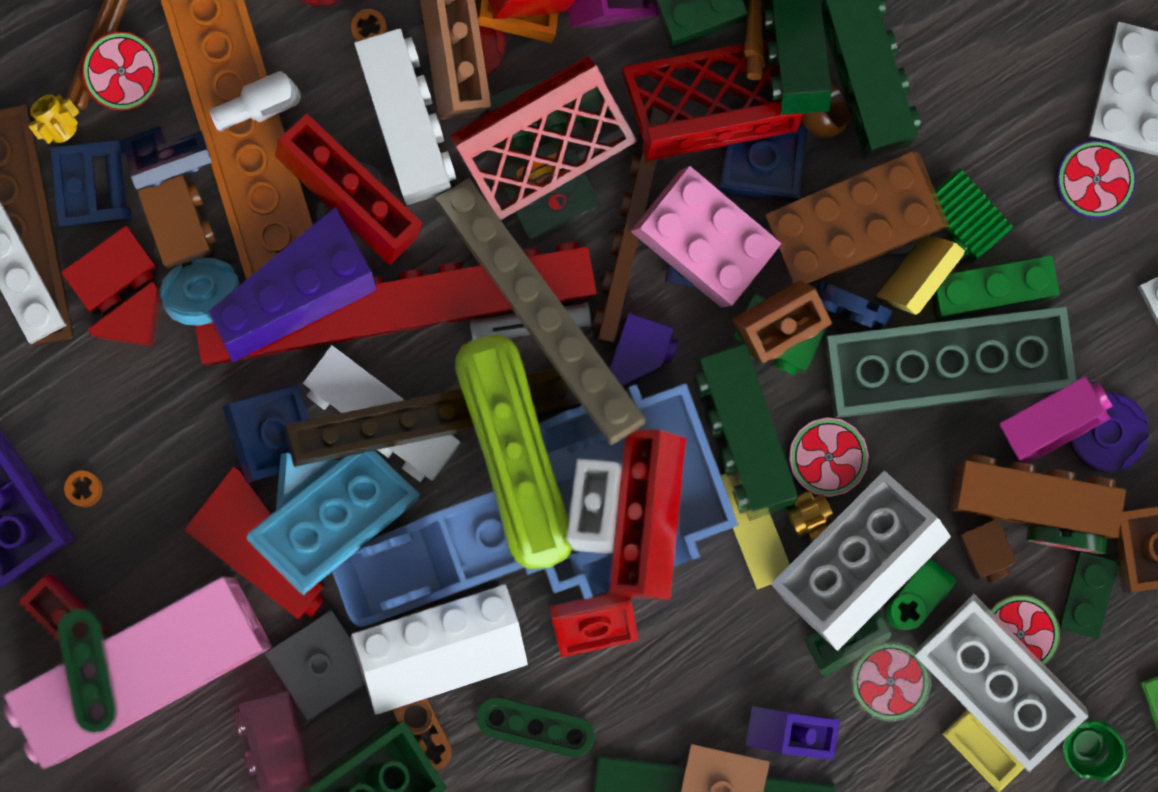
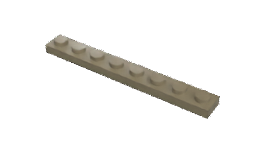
[436,178,645,445]

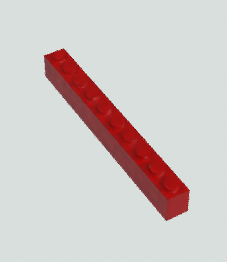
[195,242,597,366]

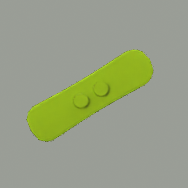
[455,334,572,569]

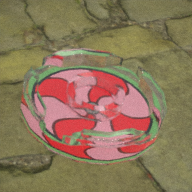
[851,642,932,722]

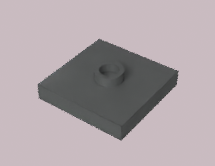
[265,610,365,721]

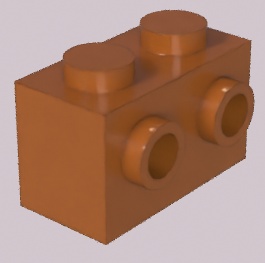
[137,175,217,270]
[731,280,832,363]

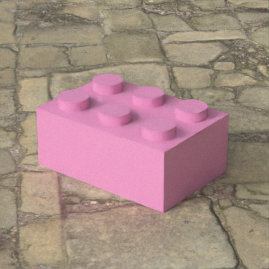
[630,166,781,308]

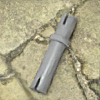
[470,302,592,340]

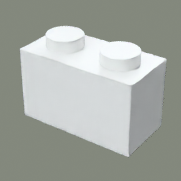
[567,459,622,554]

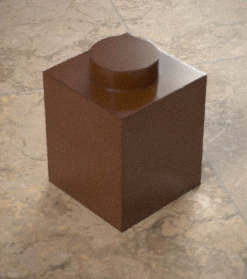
[956,519,1017,583]

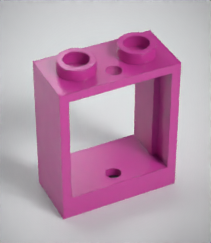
[1000,376,1113,464]

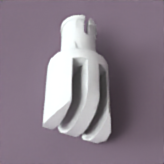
[209,71,301,132]

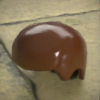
[801,80,852,138]

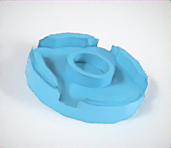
[160,258,239,325]

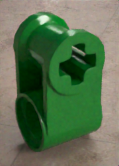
[885,558,957,630]

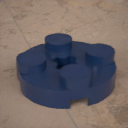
[815,280,893,330]

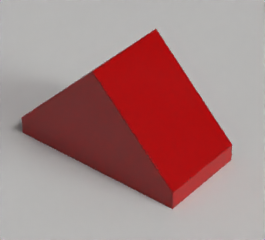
[88,282,161,347]

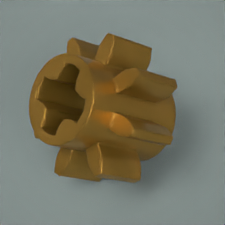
[786,491,835,541]

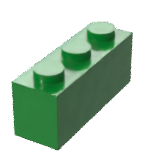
[932,256,1060,320]

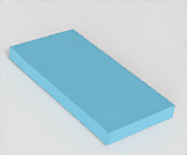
[247,451,420,595]

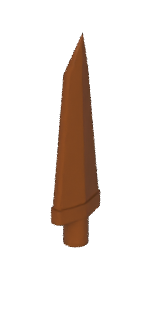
[744,0,765,80]

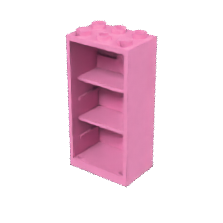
[4,577,273,769]

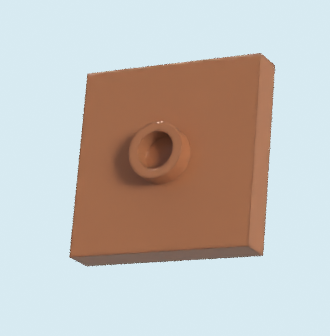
[680,744,770,792]

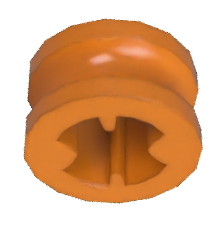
[351,8,387,42]
[64,470,103,508]

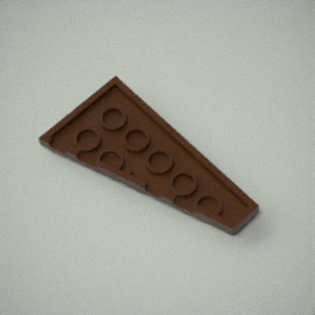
[0,104,75,346]

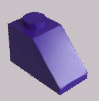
[610,314,678,387]
[746,706,840,760]

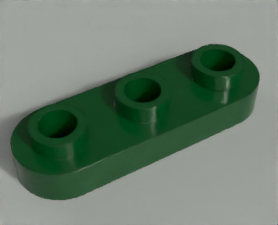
[58,609,118,733]
[477,697,595,757]

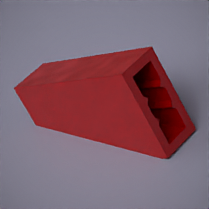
[184,467,326,619]

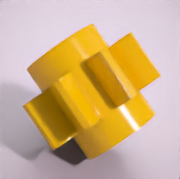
[28,94,79,144]

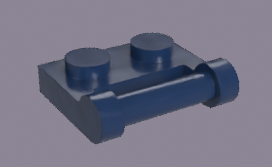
[50,141,131,228]

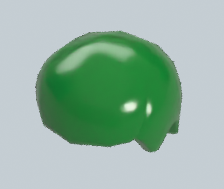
[1061,719,1126,782]

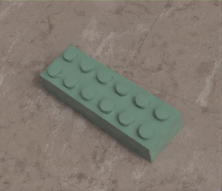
[823,307,1076,418]

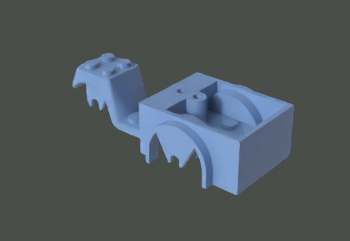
[332,384,738,627]

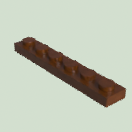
[592,106,668,345]

